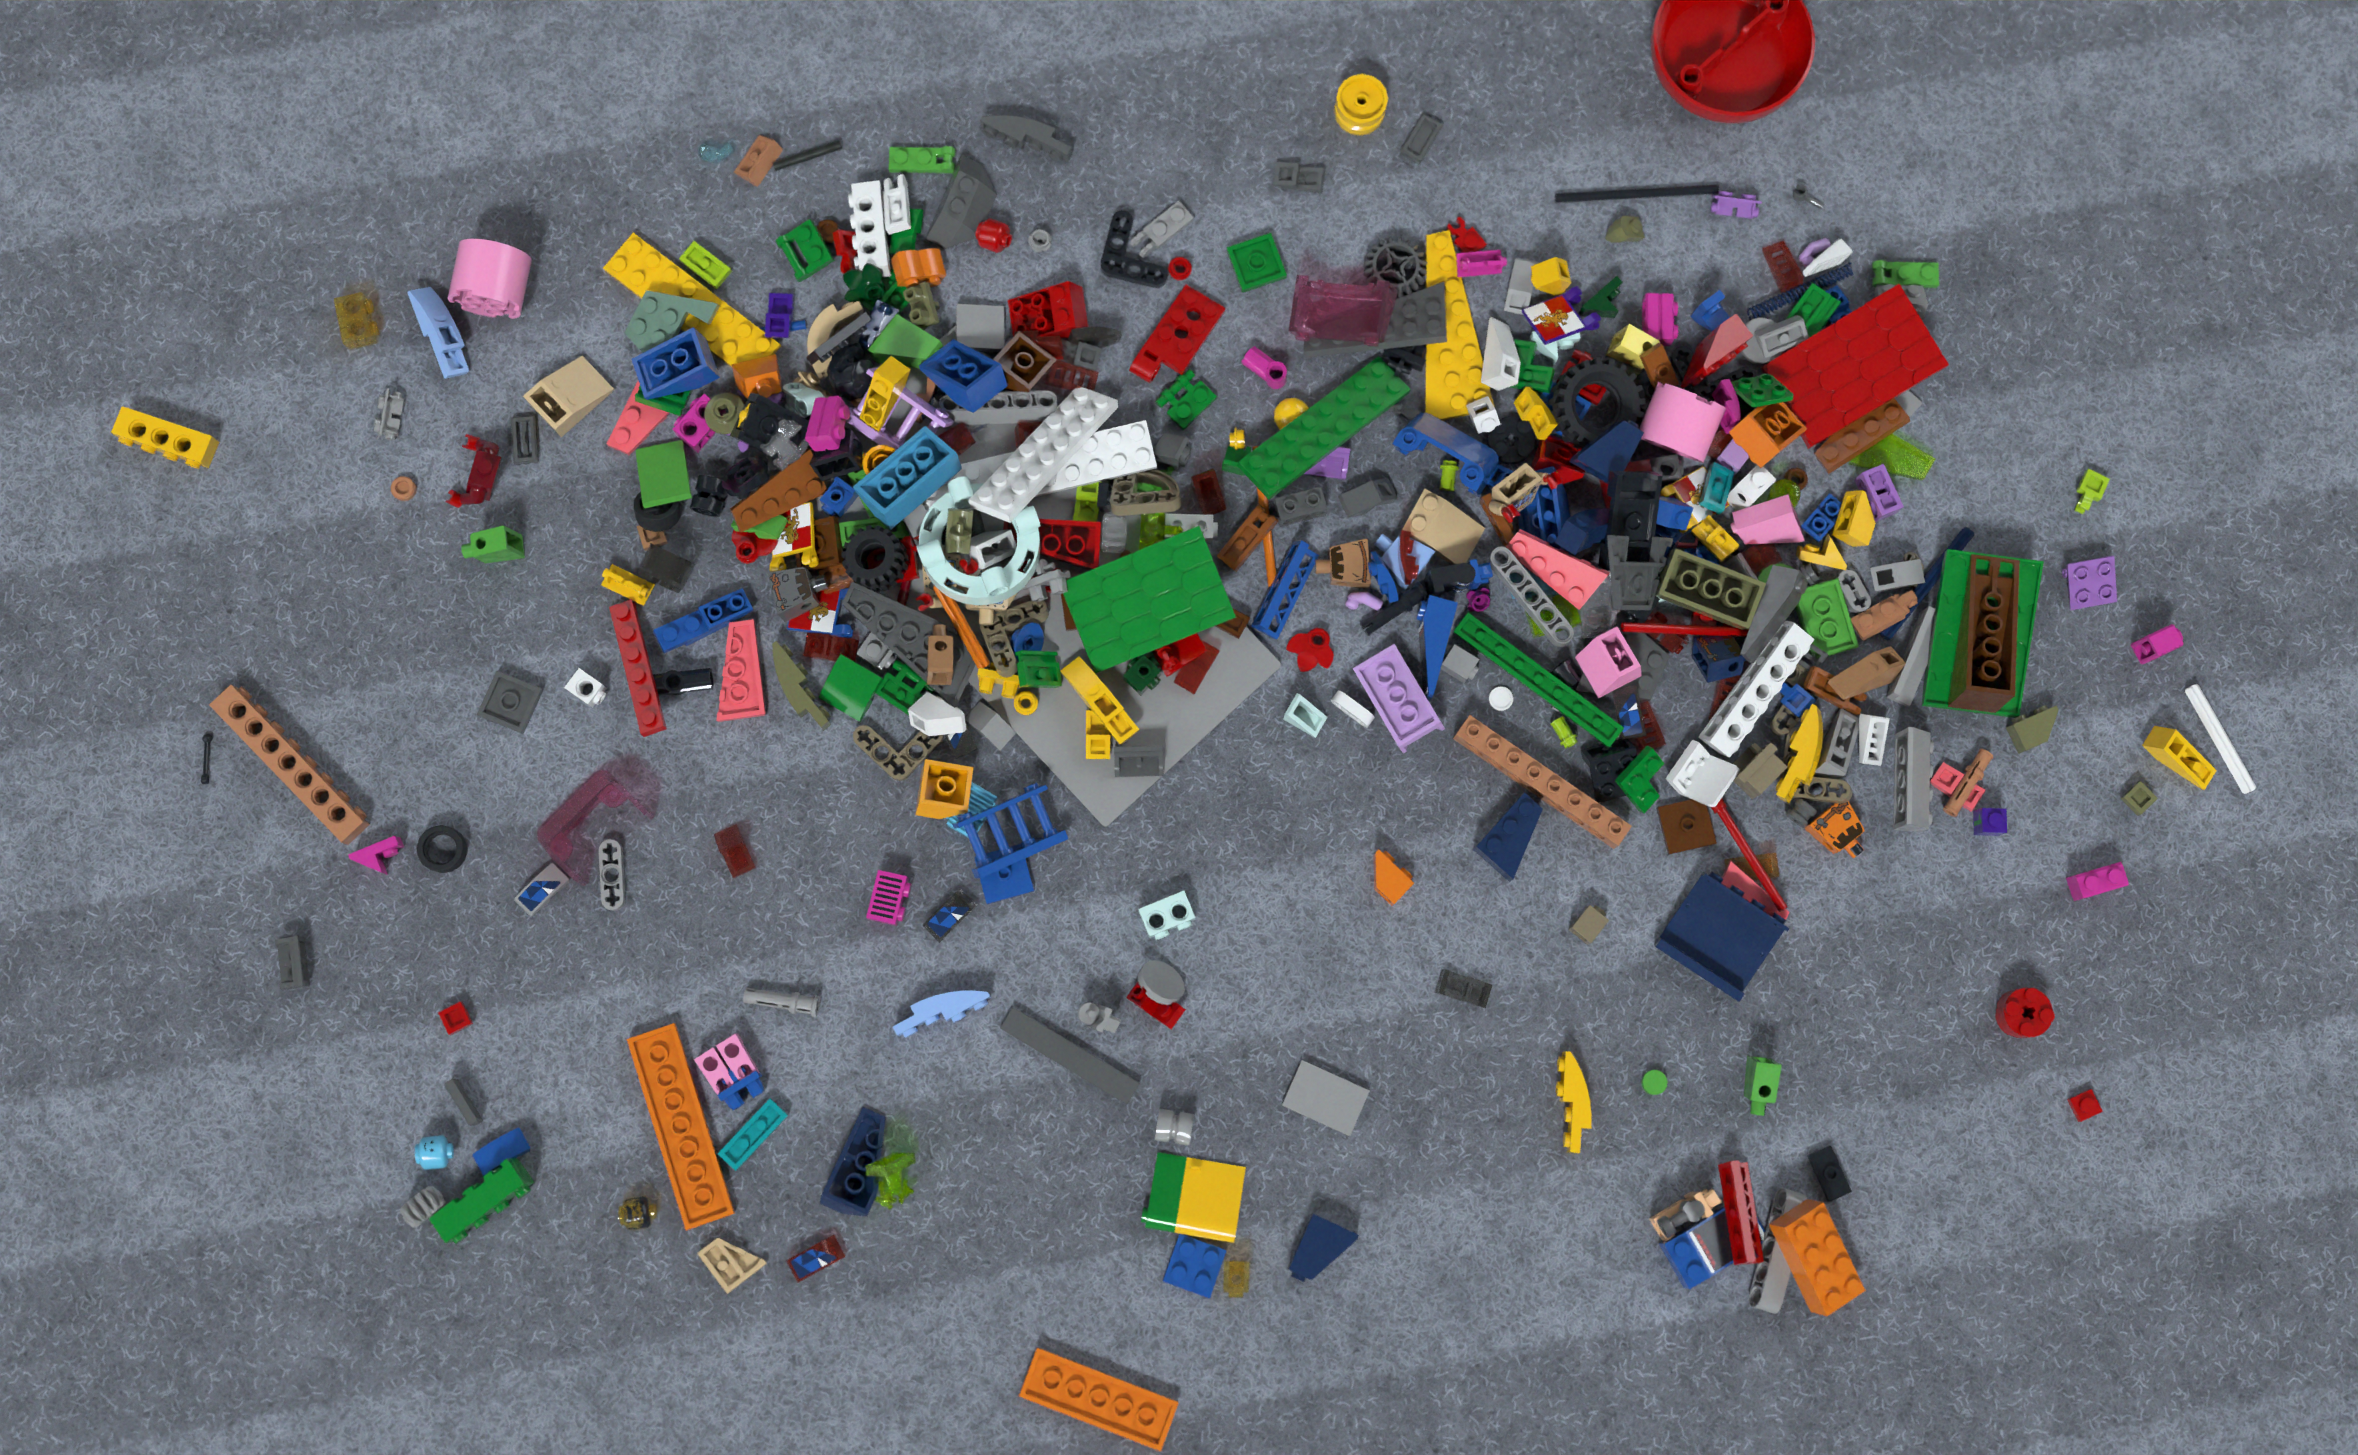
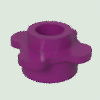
[1466,587,1490,612]

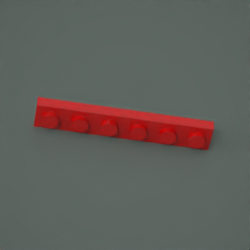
[609,599,667,737]

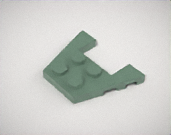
[624,290,720,353]

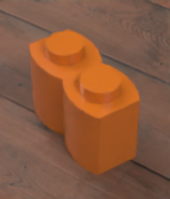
[891,248,946,289]

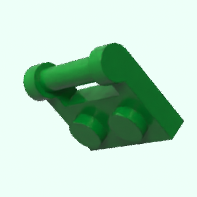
[775,219,835,282]

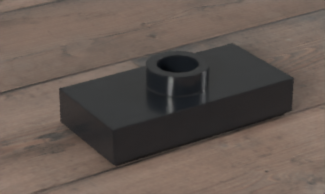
[1807,1146,1852,1202]

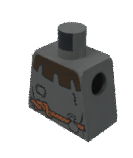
[768,567,829,622]

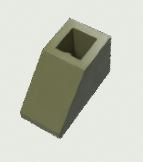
[2006,705,2059,754]

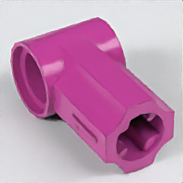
[1242,346,1287,389]

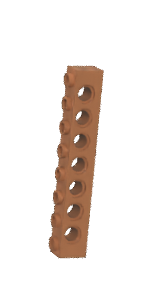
[209,685,370,845]
[1453,715,1632,849]

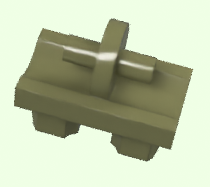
[903,282,940,330]
[945,508,973,554]

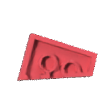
[607,381,669,455]
[1722,860,1789,919]

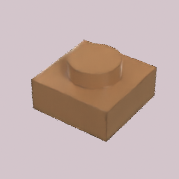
[637,525,668,551]

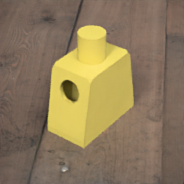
[1606,324,1660,370]

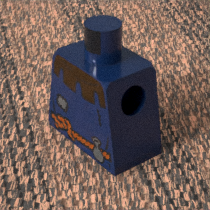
[1691,635,1747,683]

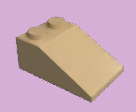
[1400,489,1485,565]

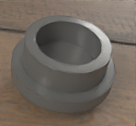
[1800,562,1820,585]

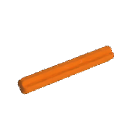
[933,583,990,669]

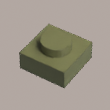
[2120,781,2158,816]

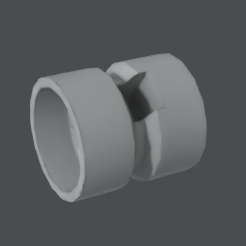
[1155,1109,1194,1146]

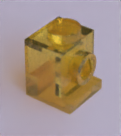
[1223,1260,1249,1297]

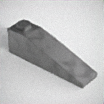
[1740,565,1807,663]

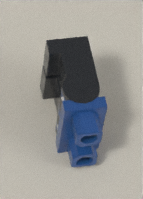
[1424,559,1493,598]

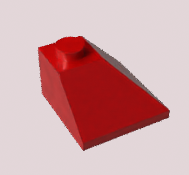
[1531,435,1585,484]

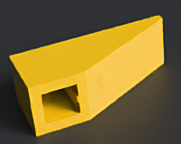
[860,356,911,432]

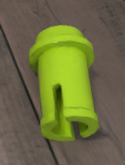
[1439,460,1459,492]
[1550,716,1578,749]

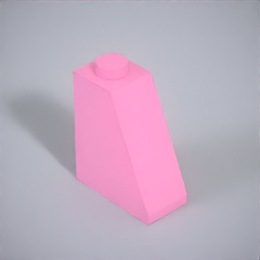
[1730,495,1805,544]

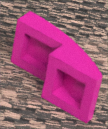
[1712,379,1741,434]

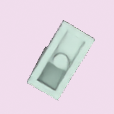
[1529,332,1580,364]

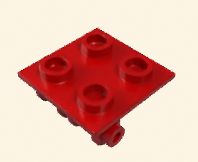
[1152,633,1207,677]

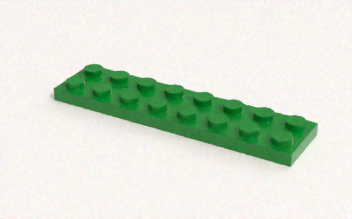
[1237,356,1411,500]

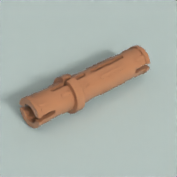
[1943,749,1993,817]

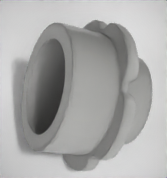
[1028,230,1051,252]

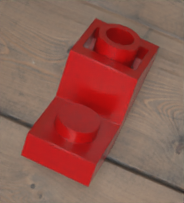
[1126,982,1186,1030]

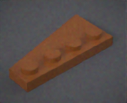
[1814,398,1911,474]
[730,448,827,532]

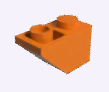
[1373,849,1414,906]

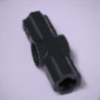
[653,668,714,696]

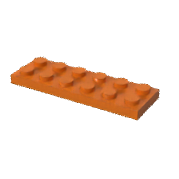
[1019,1347,1179,1451]

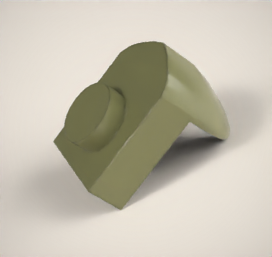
[1605,216,1645,243]

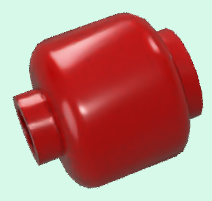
[975,218,1012,253]

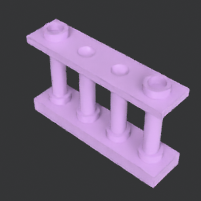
[846,367,954,450]

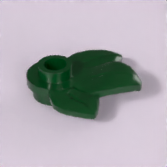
[843,263,886,303]

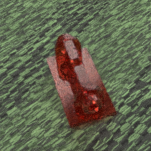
[1645,611,1689,654]

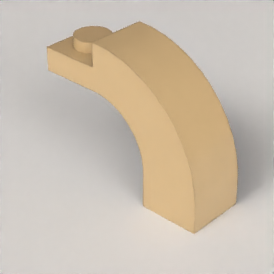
[807,301,864,380]

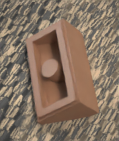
[734,135,783,187]

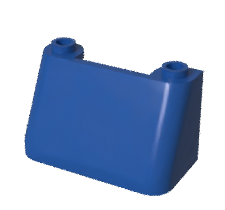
[1392,412,1498,497]

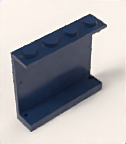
[1654,871,1789,1002]

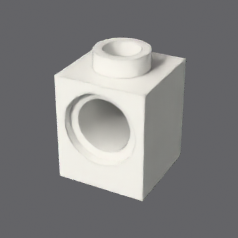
[564,668,607,708]

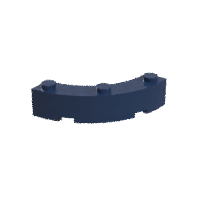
[1555,508,1684,558]

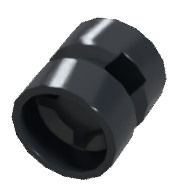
[690,475,727,517]

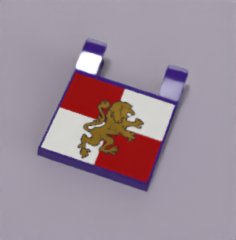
[1522,286,1601,345]

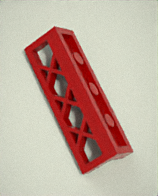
[1718,1160,1764,1265]

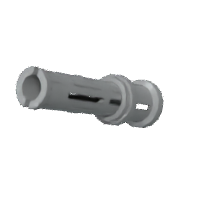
[743,987,821,1018]

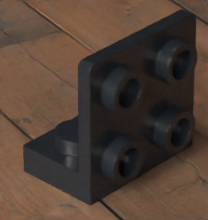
[1581,737,1637,803]

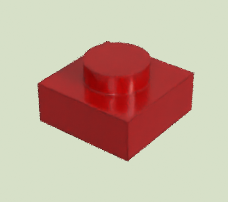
[438,1001,473,1035]
[2067,1089,2103,1122]

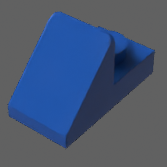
[1691,290,1730,331]

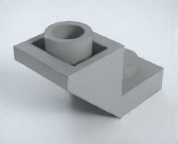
[1504,258,1539,315]

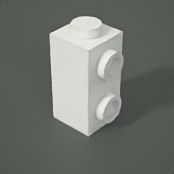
[1165,514,1218,543]

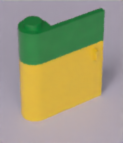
[1141,1152,1246,1243]

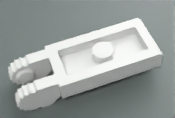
[883,174,911,235]

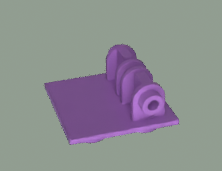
[2062,555,2117,610]

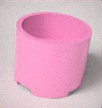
[448,239,532,319]
[1639,382,1726,463]

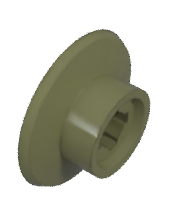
[704,393,745,434]

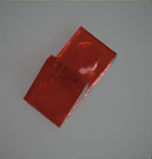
[1742,543,1782,575]
[714,824,756,878]

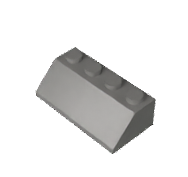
[1893,727,1934,832]

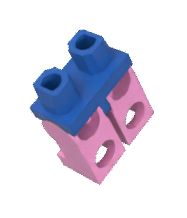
[694,1034,765,1110]

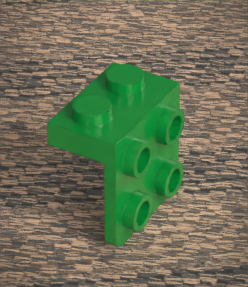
[1731,374,1794,409]

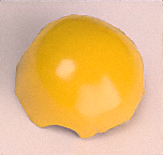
[1274,398,1309,430]

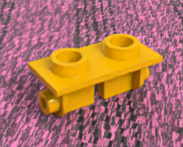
[601,564,655,606]

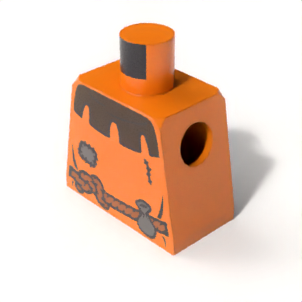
[1805,801,1865,858]

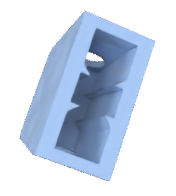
[1374,533,1435,591]

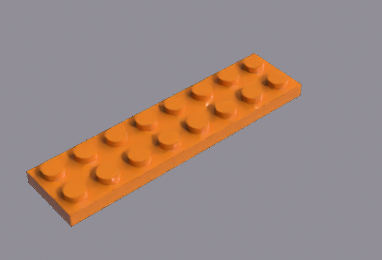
[627,1023,735,1230]

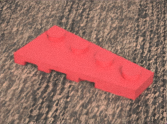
[1506,529,1610,610]
[716,619,766,722]

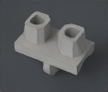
[1022,559,1071,602]
[1078,1002,1121,1033]

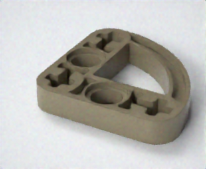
[1110,469,1181,516]

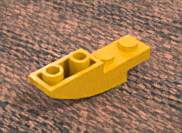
[1060,656,1139,745]
[1776,704,1823,803]
[1556,1051,1592,1153]

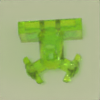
[1139,512,1183,550]
[866,1152,916,1210]

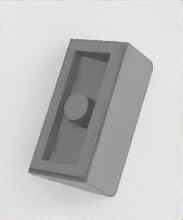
[1754,315,1809,358]

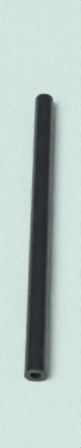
[1555,184,1719,203]

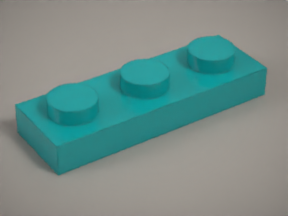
[718,1098,789,1171]

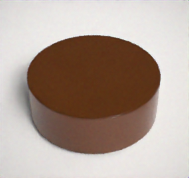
[817,219,840,244]

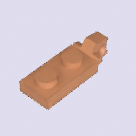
[1851,590,1918,641]

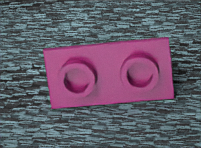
[1456,250,1507,277]

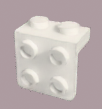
[1666,740,1739,807]

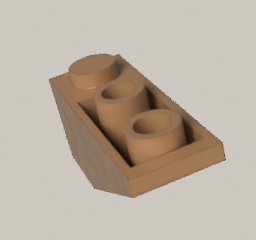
[1828,646,1906,700]

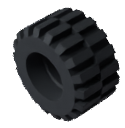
[842,525,909,592]

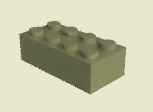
[1655,548,1766,630]

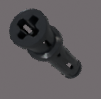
[1360,581,1429,636]

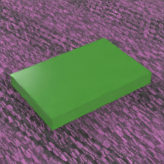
[635,440,692,508]
[1795,578,1859,659]

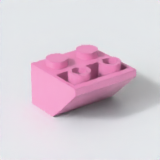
[1575,627,1642,698]

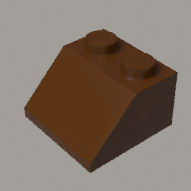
[993,331,1057,392]

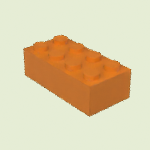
[1769,1199,1866,1316]

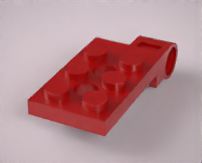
[1129,284,1226,383]

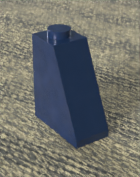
[1569,420,1644,484]
[1287,1213,1359,1282]

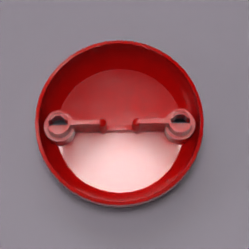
[1650,0,1815,123]

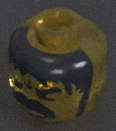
[618,1196,657,1231]

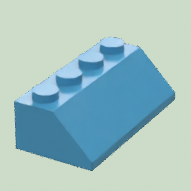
[853,426,962,530]

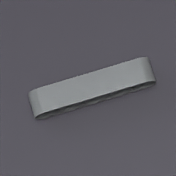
[939,390,1057,426]
[1489,546,1574,647]
[1749,1188,1808,1314]

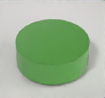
[1641,1070,1667,1095]

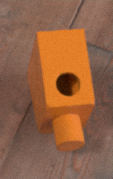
[732,354,782,399]

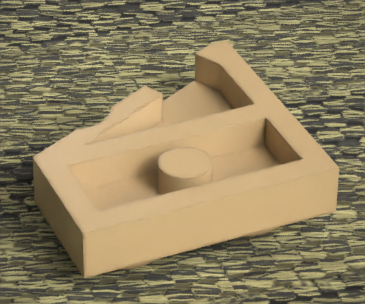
[697,1238,767,1294]

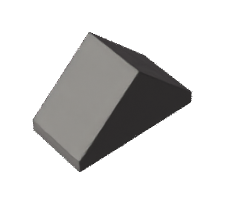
[965,702,1016,751]

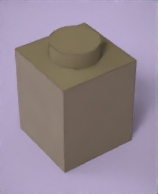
[1568,905,1609,945]

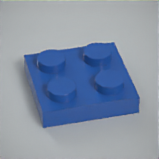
[1163,1234,1227,1298]

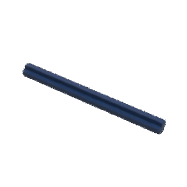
[1879,527,1974,640]

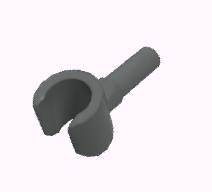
[1793,184,1824,209]

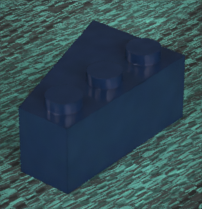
[1473,792,1543,882]

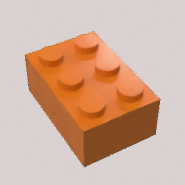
[1729,402,1807,468]

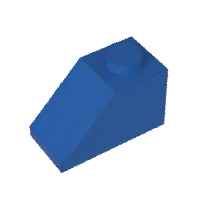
[1656,496,1694,530]

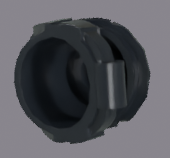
[827,343,874,401]

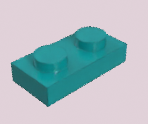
[1699,462,1735,514]

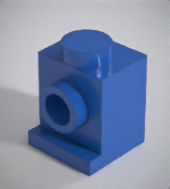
[819,477,858,518]

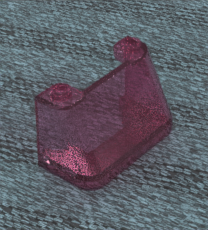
[1288,275,1397,347]

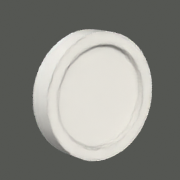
[1489,687,1513,711]

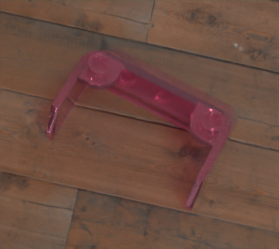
[537,770,655,886]

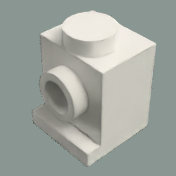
[1466,396,1501,434]

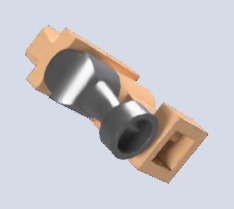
[1649,1189,1721,1241]

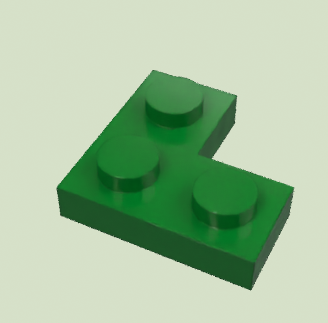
[1510,339,1555,393]
[1615,746,1665,814]

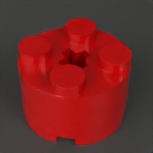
[1995,988,2055,1038]

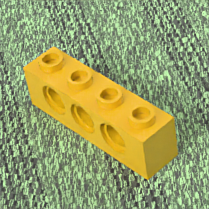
[111,406,219,469]

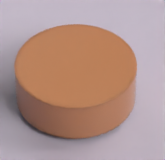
[391,476,417,501]

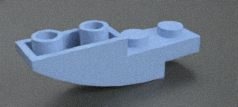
[407,287,469,379]
[893,991,991,1038]

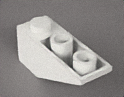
[1481,317,1520,391]

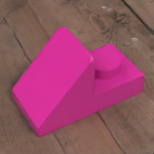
[348,836,404,875]

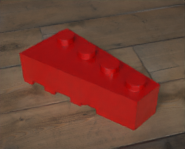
[1003,519,1101,570]

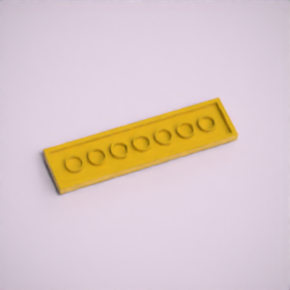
[603,233,781,367]

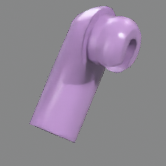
[1799,238,1830,267]
[1345,592,1383,611]

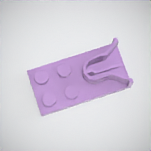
[1353,644,1445,754]

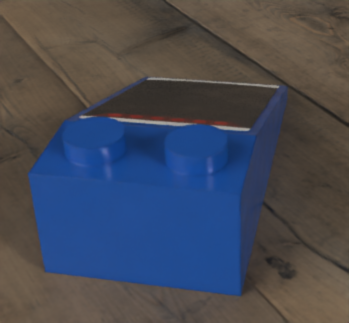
[1416,595,1458,702]
[1659,1206,1765,1289]

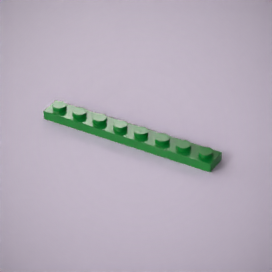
[1453,613,1624,748]

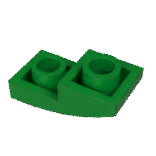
[889,208,923,255]

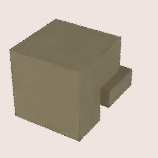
[1733,742,1787,799]

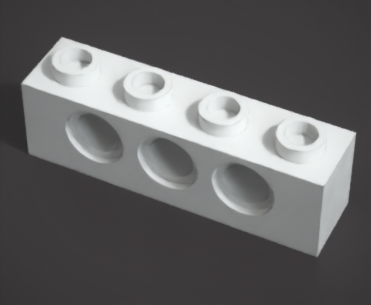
[848,180,891,277]

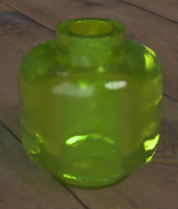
[1767,479,1801,509]

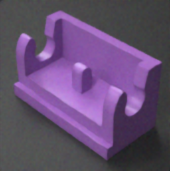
[1304,447,1350,480]

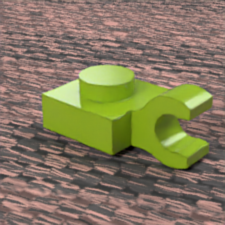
[2074,468,2110,514]

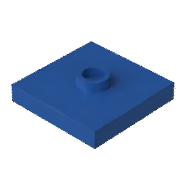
[974,844,1034,904]

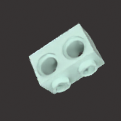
[1138,891,1195,940]

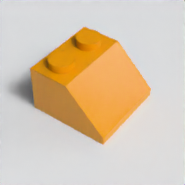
[915,759,974,819]

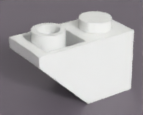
[908,692,966,736]

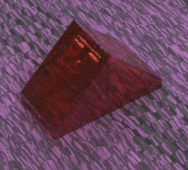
[1190,468,1226,515]

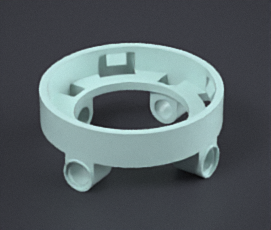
[916,476,1040,605]

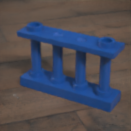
[952,783,1069,878]

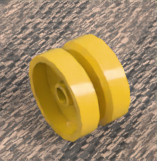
[1334,74,1388,136]

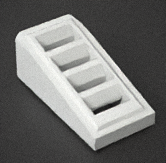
[1802,239,1852,277]
[1859,714,1890,766]

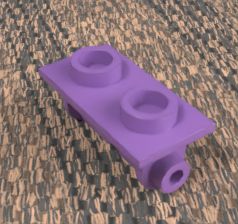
[1710,191,1762,219]

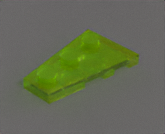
[1849,434,1935,481]

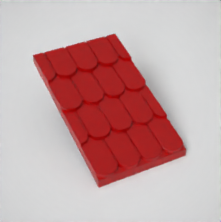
[1761,284,1949,449]

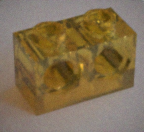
[333,292,379,350]

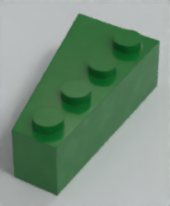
[429,1158,535,1244]

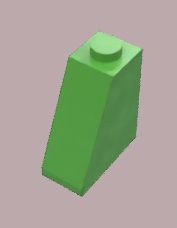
[868,314,943,368]

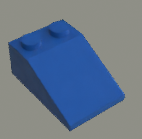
[632,327,720,400]
[919,339,1008,413]

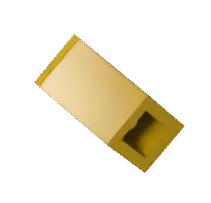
[1531,257,1571,296]

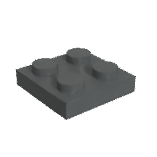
[477,671,543,734]

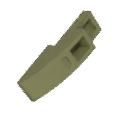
[772,641,831,731]

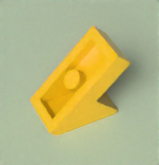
[1796,533,1847,570]

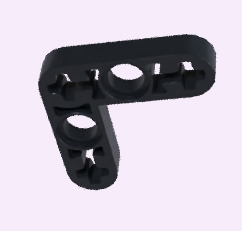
[1101,210,1167,288]
[1670,346,1757,402]

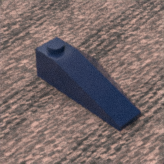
[819,1107,886,1217]

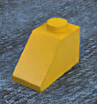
[1832,490,1876,547]

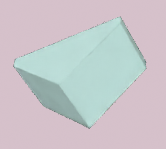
[1283,693,1327,738]

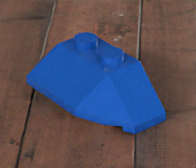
[1518,466,1570,555]

